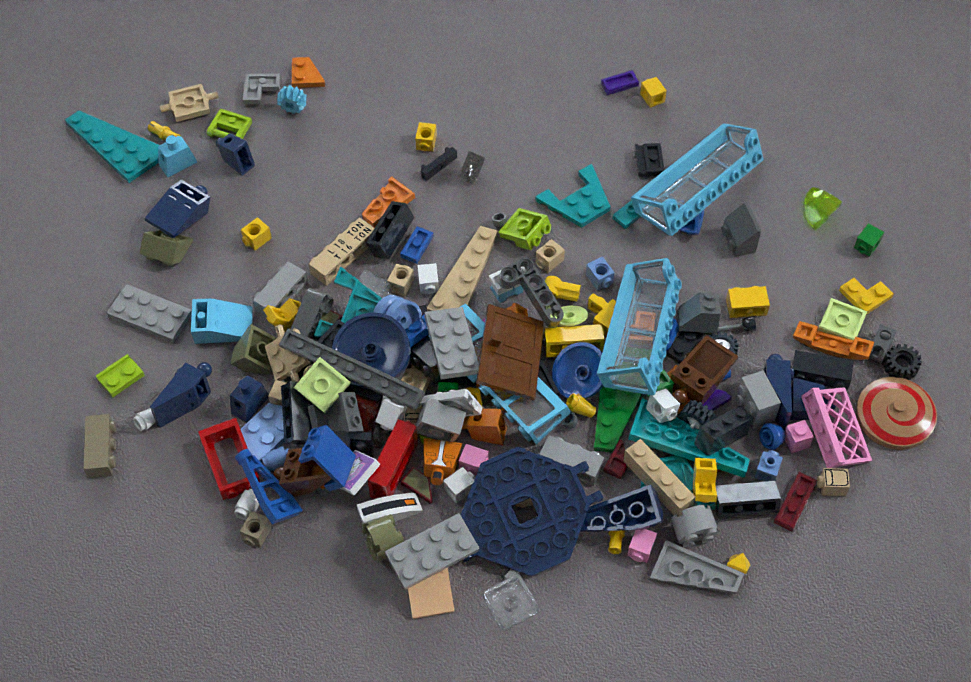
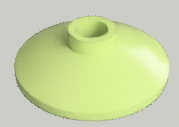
[550,305,588,327]

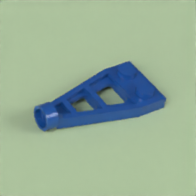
[235,449,303,524]

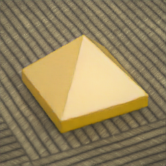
[727,553,750,574]

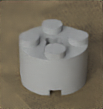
[671,505,718,548]

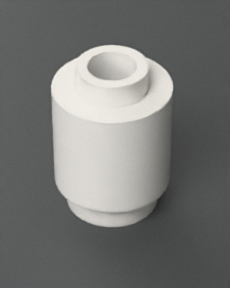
[234,489,259,521]

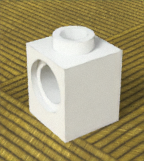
[418,263,439,294]
[646,389,680,423]
[375,398,407,431]
[443,467,475,504]

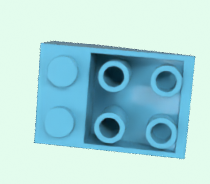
[191,298,253,344]

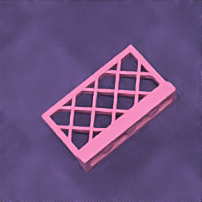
[801,388,872,468]

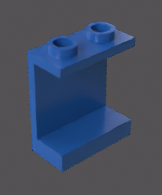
[298,425,356,491]

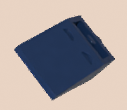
[144,179,210,238]
[763,353,794,431]
[150,362,212,428]

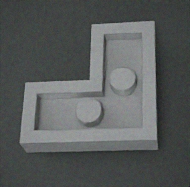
[243,74,281,104]

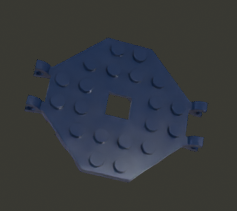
[461,447,603,577]

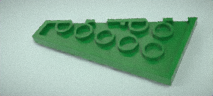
[594,348,652,453]

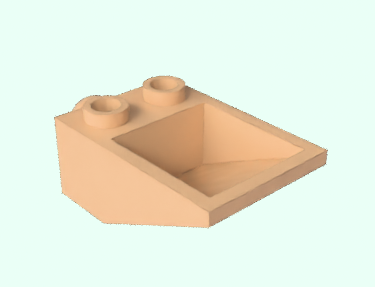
[408,568,454,619]

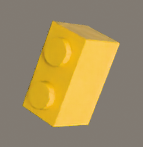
[726,286,770,318]

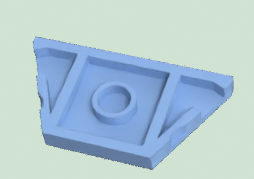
[241,403,284,463]

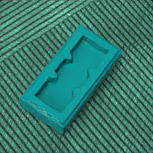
[612,200,641,229]

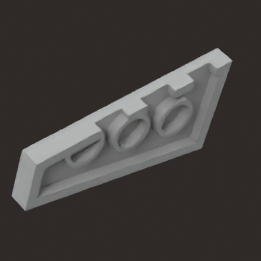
[650,541,744,594]

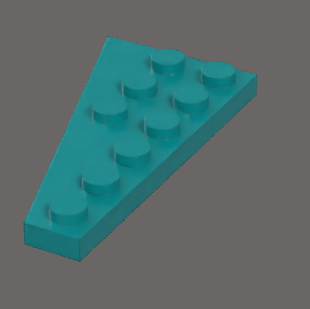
[65,110,160,183]
[628,398,750,478]

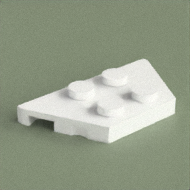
[419,389,483,417]

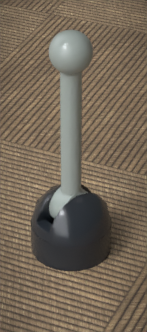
[718,316,756,331]

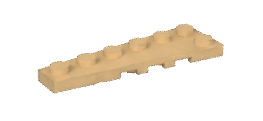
[427,226,498,312]

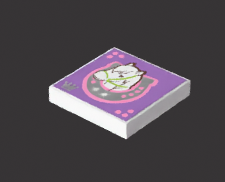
[340,450,380,495]

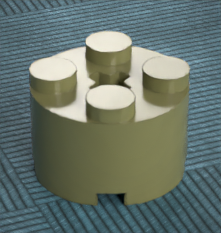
[362,514,404,563]

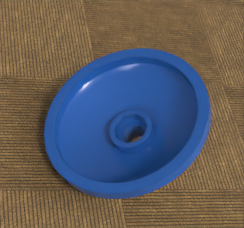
[552,342,603,399]

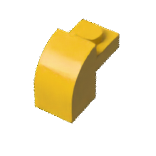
[587,293,616,337]
[263,298,301,332]
[693,458,717,503]

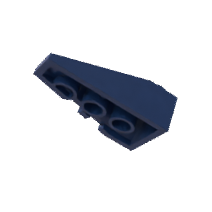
[580,484,663,532]

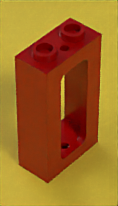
[198,418,261,500]
[367,419,418,499]

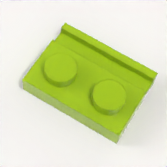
[96,354,145,398]

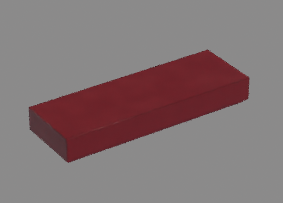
[774,472,818,532]

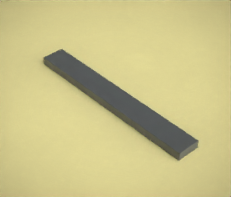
[279,329,425,410]

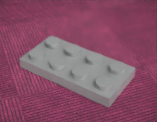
[107,284,192,343]
[424,307,479,379]
[385,513,480,590]

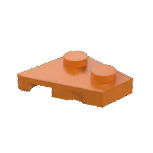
[292,57,325,88]

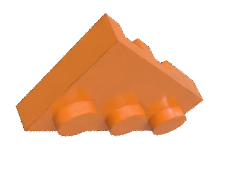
[362,176,415,228]

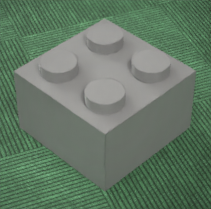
[736,370,781,429]
[415,399,466,442]

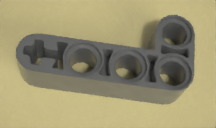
[498,258,564,328]
[291,288,334,339]

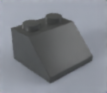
[721,202,761,257]
[678,292,720,333]

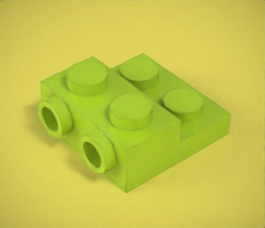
[498,208,551,250]

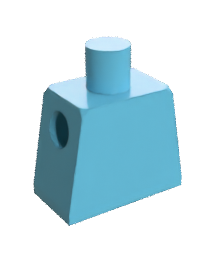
[158,135,197,177]

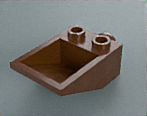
[671,335,738,405]
[273,448,332,497]

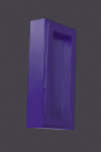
[601,70,639,96]

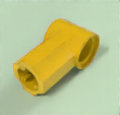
[545,276,581,302]

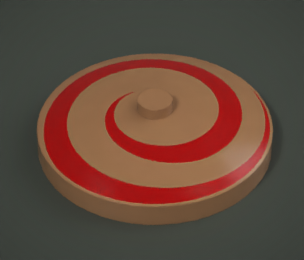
[856,377,937,450]

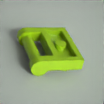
[207,109,252,139]

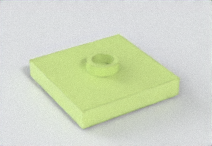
[818,298,867,341]
[294,357,351,413]

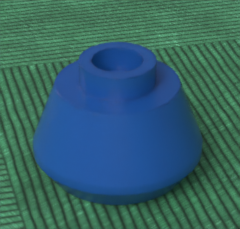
[759,423,786,450]

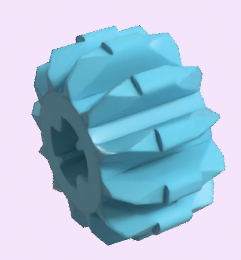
[277,85,307,115]

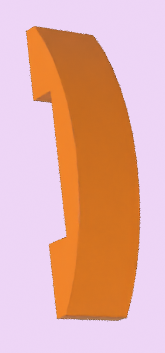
[793,321,874,360]

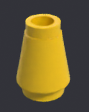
[566,393,596,418]

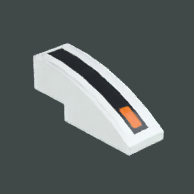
[357,493,423,524]

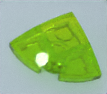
[803,187,842,230]

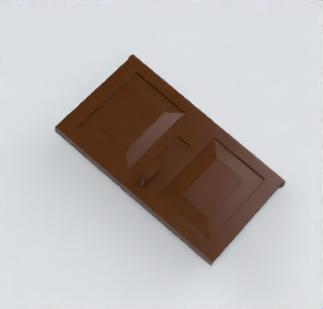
[476,304,544,401]

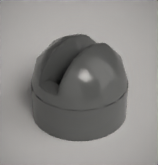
[492,212,507,228]
[561,412,578,429]

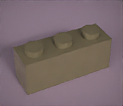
[84,414,117,478]

